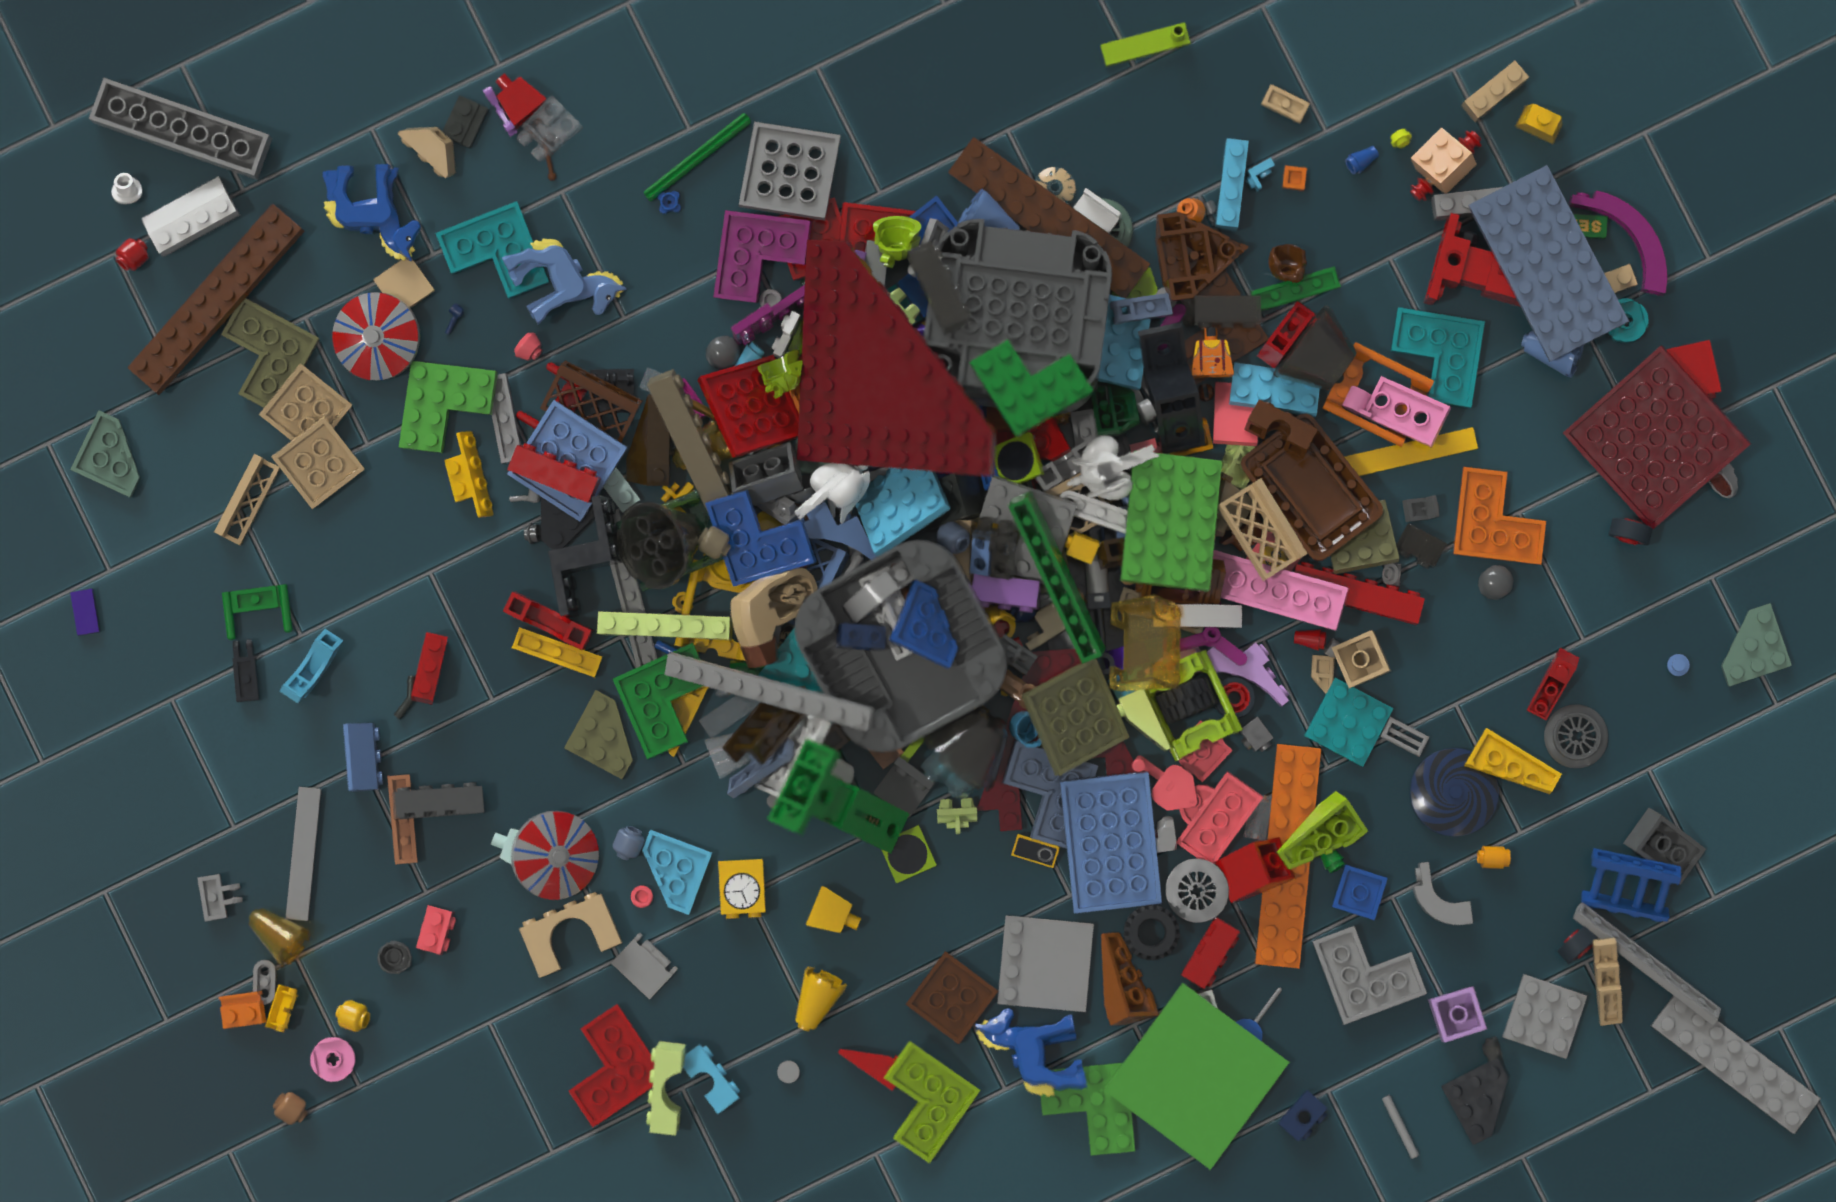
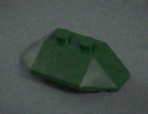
[1090,381,1140,437]

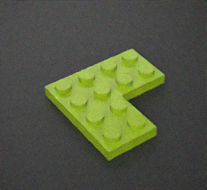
[884,1041,980,1163]

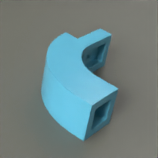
[280,629,343,703]

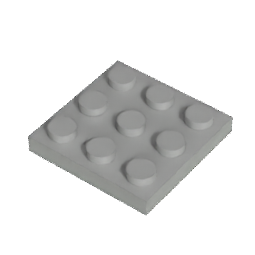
[1502,974,1587,1059]

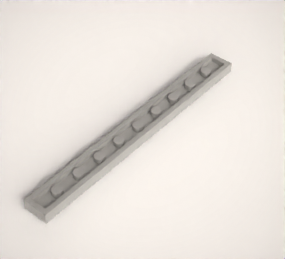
[665,652,874,731]

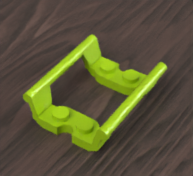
[1138,650,1243,762]

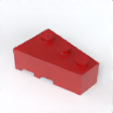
[1181,918,1240,989]

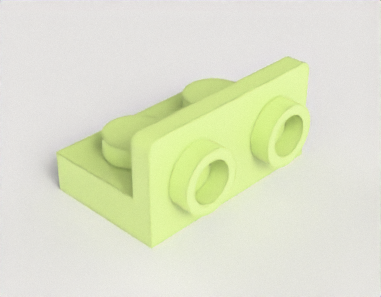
[1221,445,1255,490]

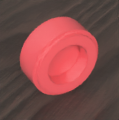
[631,886,653,908]

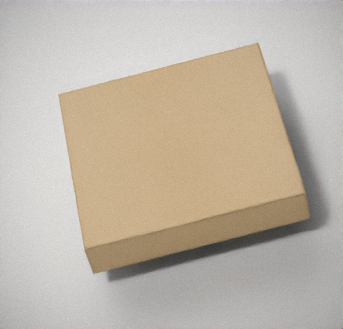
[373,259,435,308]

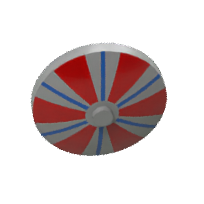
[332,292,420,380]
[511,811,599,900]

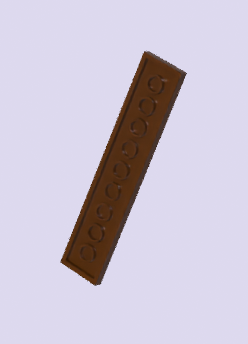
[948,137,1151,298]
[127,203,304,395]

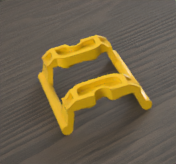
[674,559,756,661]

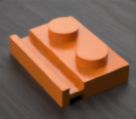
[219,991,266,1029]

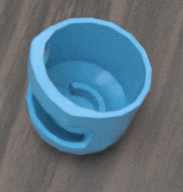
[1009,711,1042,748]

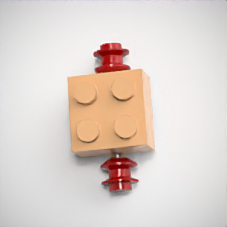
[1410,128,1481,201]

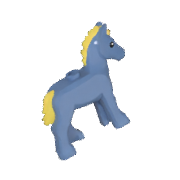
[502,239,627,325]

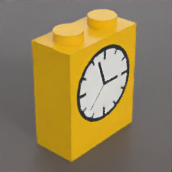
[718,859,766,919]

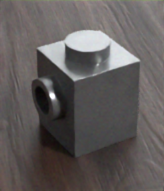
[1240,717,1273,752]

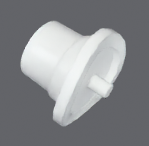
[112,173,142,204]

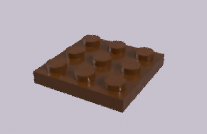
[905,951,998,1044]

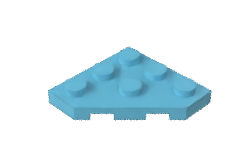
[642,830,712,915]

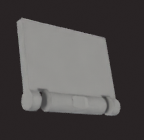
[611,933,678,999]

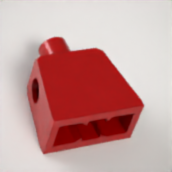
[496,74,548,129]

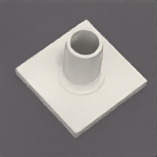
[754,715,854,797]

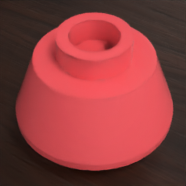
[514,332,543,361]

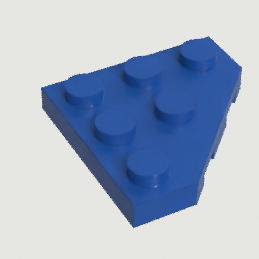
[889,580,958,669]

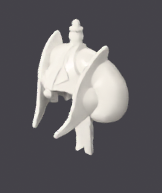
[1067,435,1159,500]
[794,463,870,524]

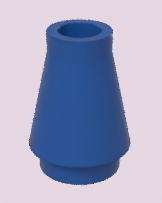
[1345,146,1379,174]

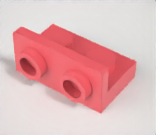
[416,905,456,955]

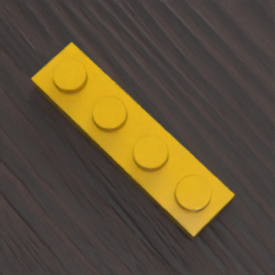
[512,627,603,678]

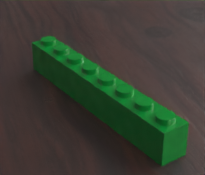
[1008,490,1105,664]

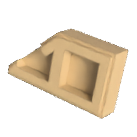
[1311,655,1335,694]

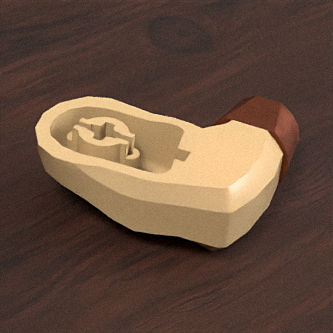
[731,568,818,668]

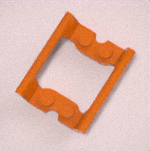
[1323,342,1434,447]

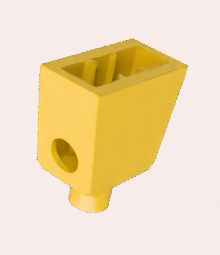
[1515,104,1562,144]
[806,886,861,933]

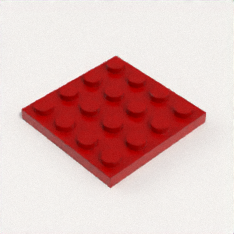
[697,355,799,458]

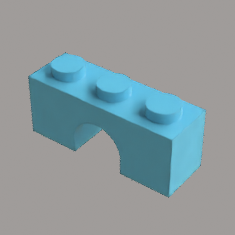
[683,1044,740,1114]

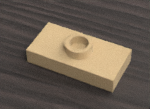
[1261,84,1310,124]

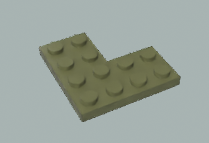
[221,298,320,408]

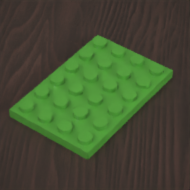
[1120,450,1222,592]

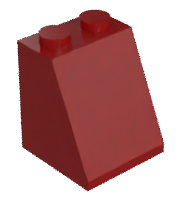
[1666,340,1722,401]
[1215,837,1295,903]

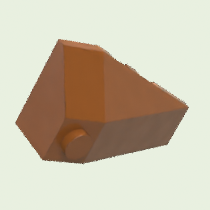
[1101,933,1159,1026]

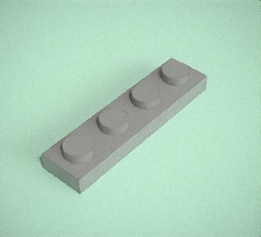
[492,373,521,464]

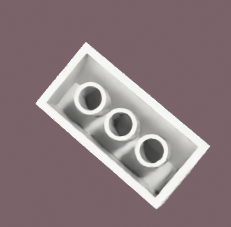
[142,176,240,257]

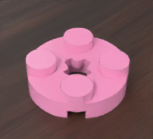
[310,1037,356,1082]

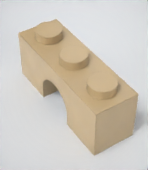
[1462,61,1529,122]

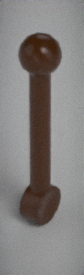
[542,136,556,181]

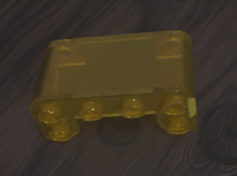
[1110,594,1181,691]

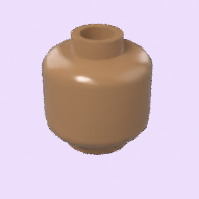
[273,1092,307,1125]

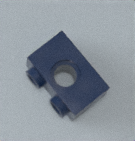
[836,623,886,652]
[1277,1090,1328,1142]

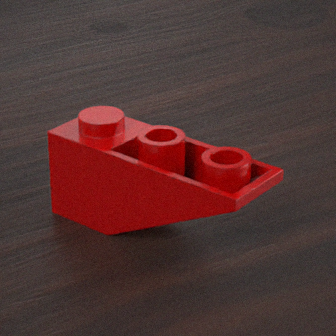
[1527,648,1579,720]

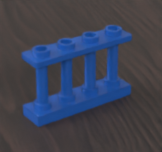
[1581,848,1681,922]

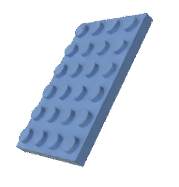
[1060,771,1162,913]

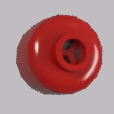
[115,238,148,271]

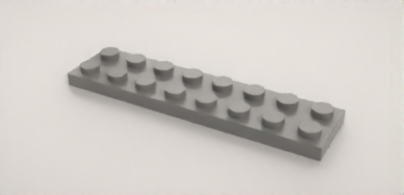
[1651,995,1820,1134]

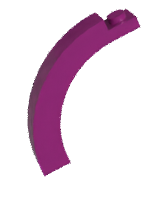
[1569,190,1667,296]

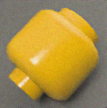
[336,1000,370,1032]

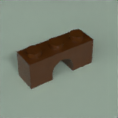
[1244,399,1318,459]

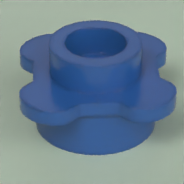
[658,191,681,214]

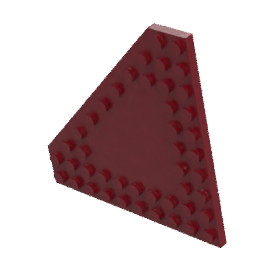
[797,239,996,476]

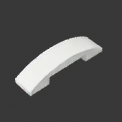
[1153,604,1242,628]

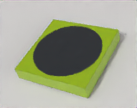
[995,432,1044,484]
[882,825,937,884]

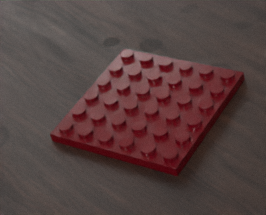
[1563,345,1751,529]

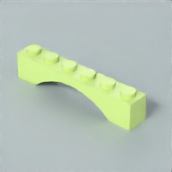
[597,611,733,641]

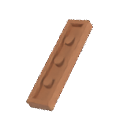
[387,774,417,865]

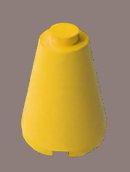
[795,967,847,1031]

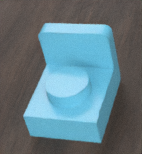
[1245,158,1275,192]

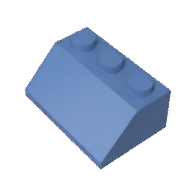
[343,723,383,792]

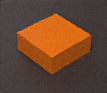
[1282,165,1307,191]

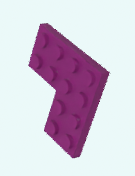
[714,210,812,303]
[731,285,805,346]

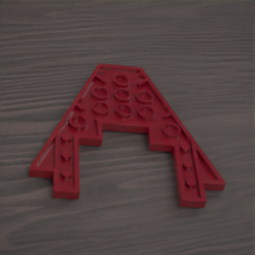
[978,648,1137,831]

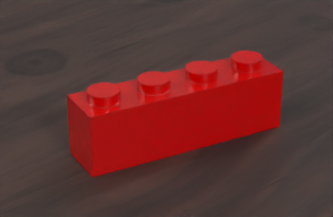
[507,443,602,503]

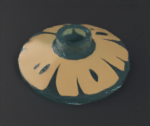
[1035,167,1077,205]

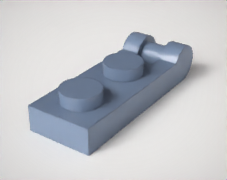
[1109,293,1173,325]

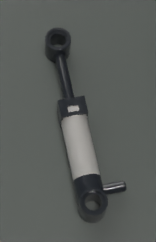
[1069,519,1115,676]

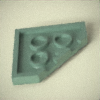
[70,410,140,498]
[1721,603,1792,687]

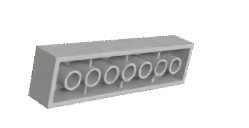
[89,78,272,180]

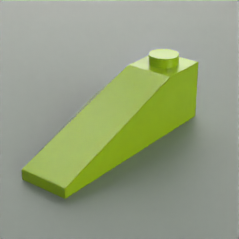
[1277,791,1368,869]

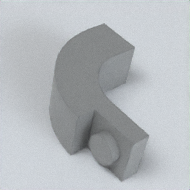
[842,561,915,624]
[1412,862,1473,925]

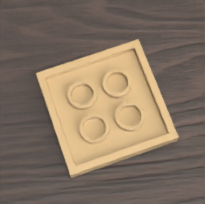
[259,363,352,441]
[271,417,365,509]

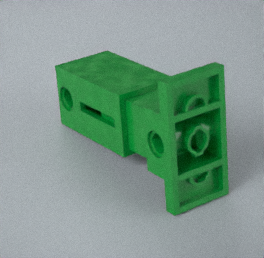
[768,738,910,854]

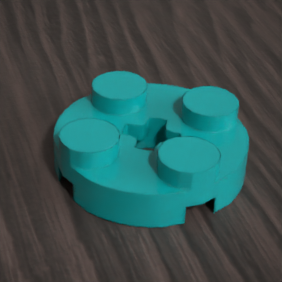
[1607,298,1649,343]

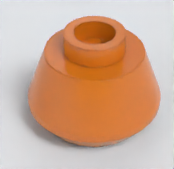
[1177,198,1206,223]

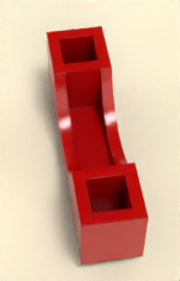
[503,591,594,650]

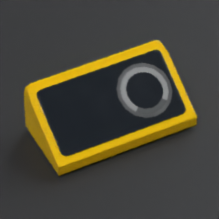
[1011,834,1060,868]

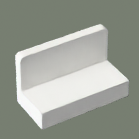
[1074,188,1122,234]

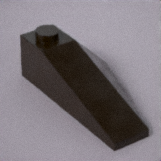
[626,394,670,486]

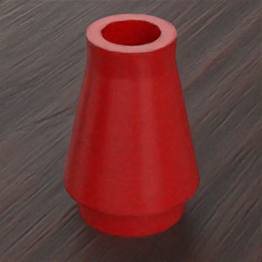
[1294,629,1327,651]

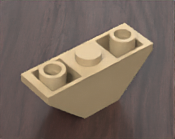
[398,127,456,178]

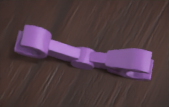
[483,86,518,137]

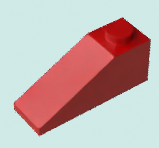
[1257,301,1315,369]
[838,1049,898,1091]

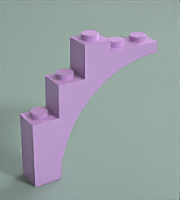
[1144,643,1289,707]

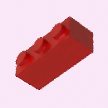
[411,632,448,705]

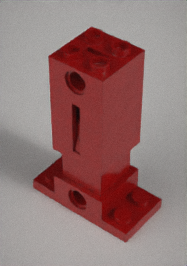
[1424,213,1520,306]

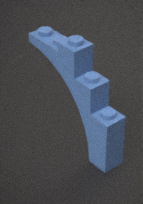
[794,501,896,560]

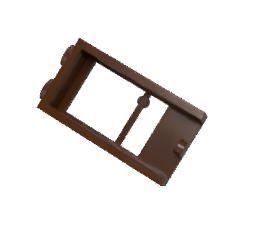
[1135,559,1226,605]

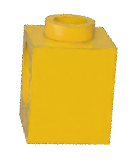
[1064,530,1100,564]

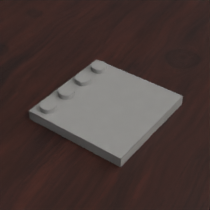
[997,916,1094,1012]

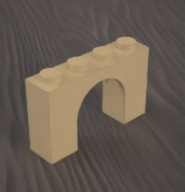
[519,892,623,978]

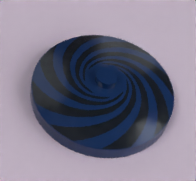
[1410,748,1499,837]

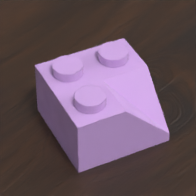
[1428,986,1486,1042]

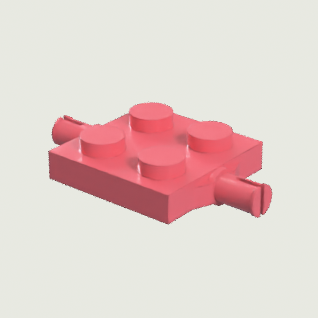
[1170,720,1233,782]

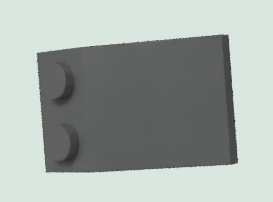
[1623,808,1706,885]

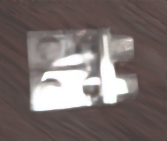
[516,95,583,162]

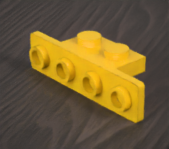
[444,431,494,518]

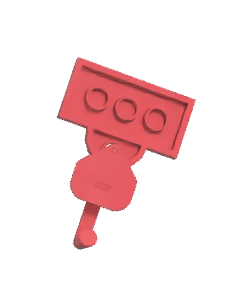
[1132,756,1264,864]

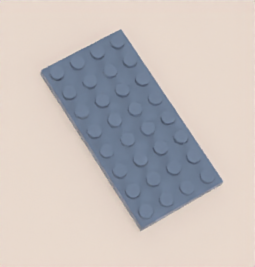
[1468,165,1629,362]

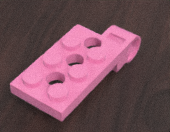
[1342,376,1451,448]

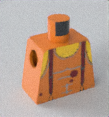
[1191,327,1234,378]

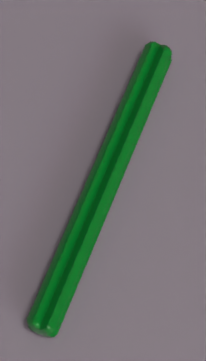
[644,113,751,201]

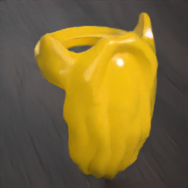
[984,605,1016,639]

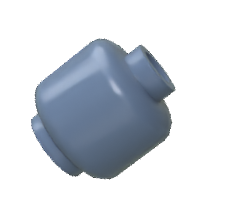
[937,521,970,554]
[613,826,645,860]

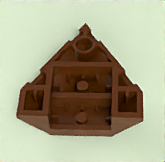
[1155,212,1249,301]

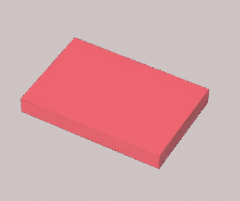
[1213,382,1258,446]

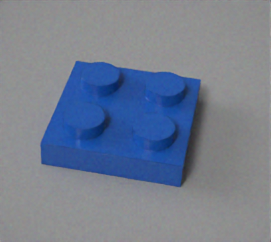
[1332,865,1388,920]

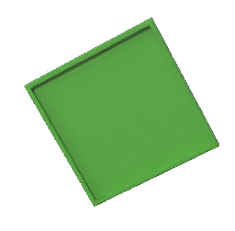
[1103,983,1289,1170]

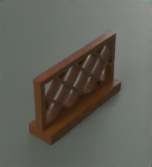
[540,360,643,443]

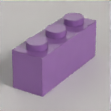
[972,574,1042,613]

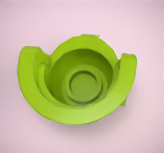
[873,216,921,268]
[757,349,803,398]

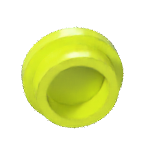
[1390,129,1412,148]

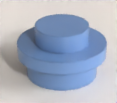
[1667,654,1690,676]

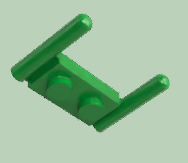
[222,584,293,640]

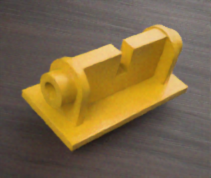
[265,984,298,1033]

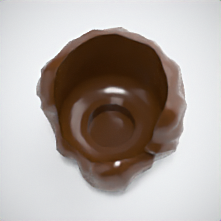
[1268,244,1307,283]

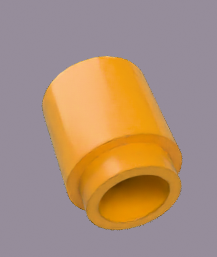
[1477,846,1511,869]

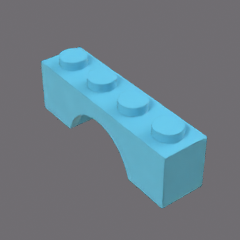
[1215,138,1249,231]

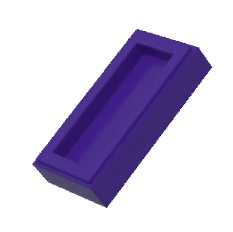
[70,588,100,636]

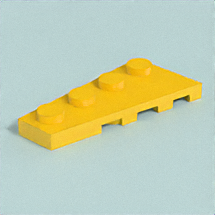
[1464,728,1562,794]

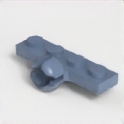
[727,738,794,798]

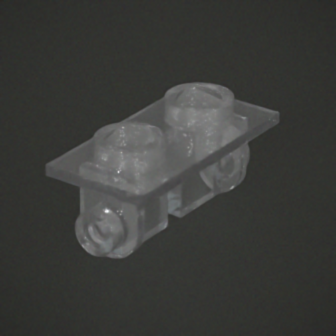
[1243,795,1272,840]

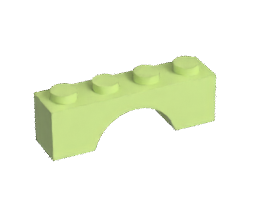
[647,1041,686,1136]

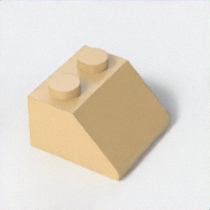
[1332,630,1391,688]

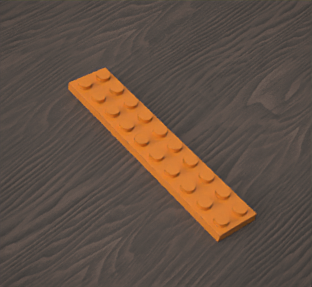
[1255,744,1321,969]

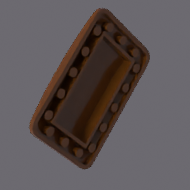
[1241,413,1383,561]

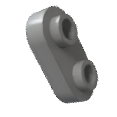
[253,960,277,1004]

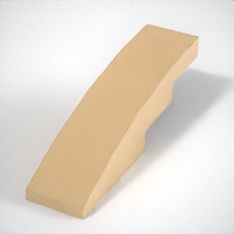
[1593,938,1622,1026]

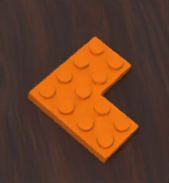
[1453,467,1546,565]

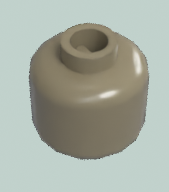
[697,526,731,559]

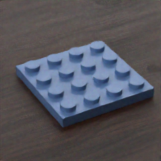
[507,400,628,522]

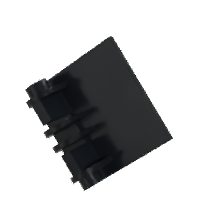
[590,369,634,413]

